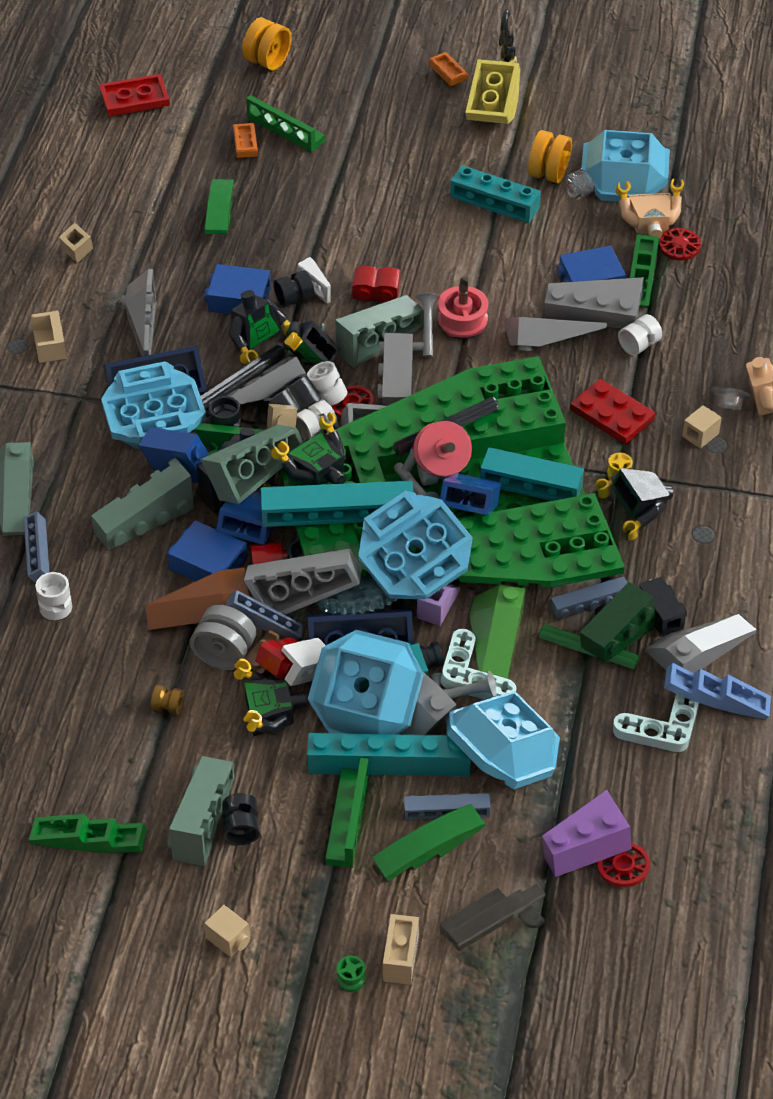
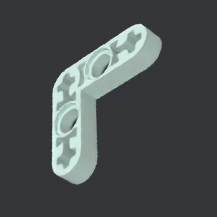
[440,629,516,700]
[613,694,699,752]

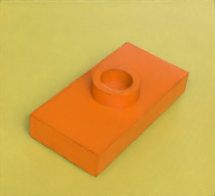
[429,52,468,86]
[233,123,258,158]

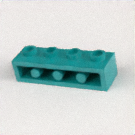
[450,165,541,223]
[480,447,584,501]

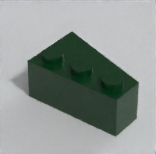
[580,582,655,663]

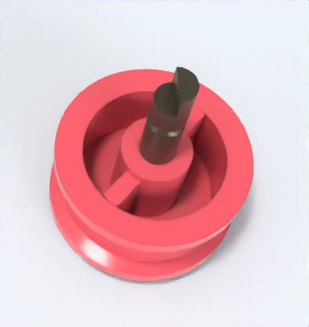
[437,277,488,338]

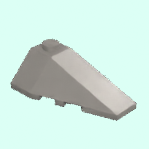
[504,317,607,351]

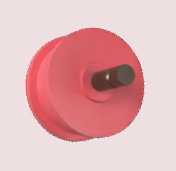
[413,421,472,477]

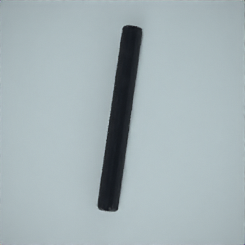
[200,344,285,409]
[393,397,499,456]

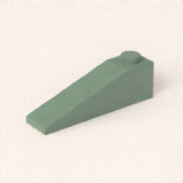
[0,442,34,536]

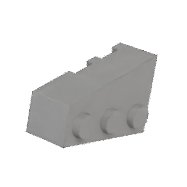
[378,333,413,406]

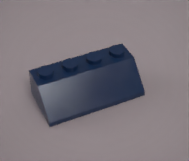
[103,345,207,393]
[307,608,413,646]

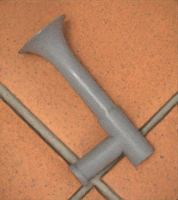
[413,293,440,359]
[394,448,440,499]
[431,670,497,699]

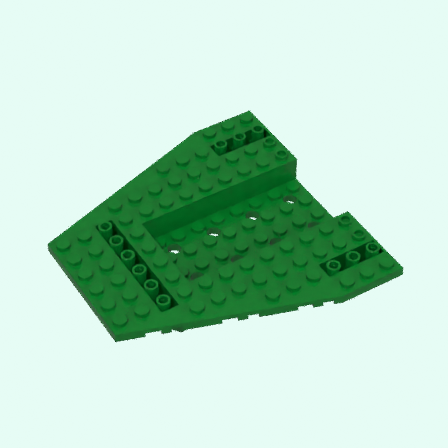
[279,356,625,588]

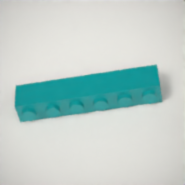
[261,481,414,527]
[307,733,471,777]

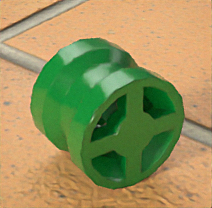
[336,955,366,993]

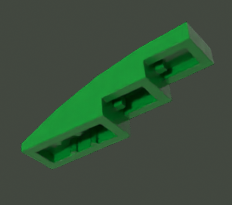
[205,179,234,234]
[630,234,659,308]
[372,804,486,882]
[29,814,147,853]

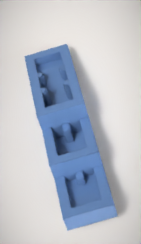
[664,663,771,719]

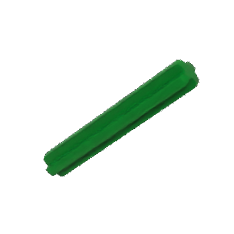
[539,624,639,669]

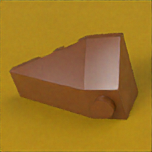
[146,568,249,630]

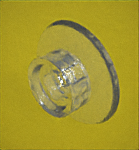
[711,387,753,410]

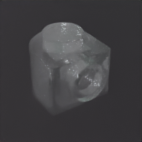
[565,169,595,200]

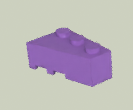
[542,790,632,877]

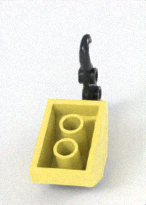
[465,10,520,124]

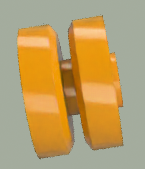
[242,17,292,71]
[528,130,572,184]

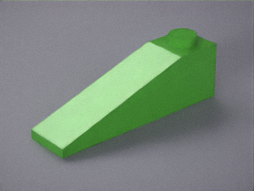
[469,585,525,679]

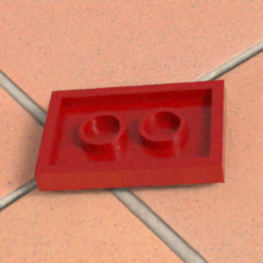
[99,74,170,116]
[570,379,656,445]

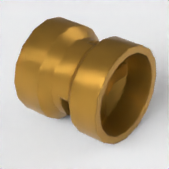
[151,685,184,715]

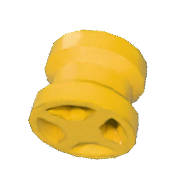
[607,453,633,480]

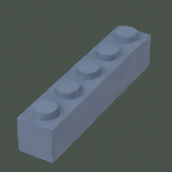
[24,511,50,583]
[550,576,627,620]
[226,590,303,640]
[404,793,491,820]

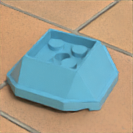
[581,130,670,202]
[101,362,206,449]
[359,490,473,599]
[308,630,424,734]
[446,691,560,789]

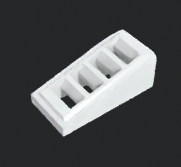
[298,257,331,304]

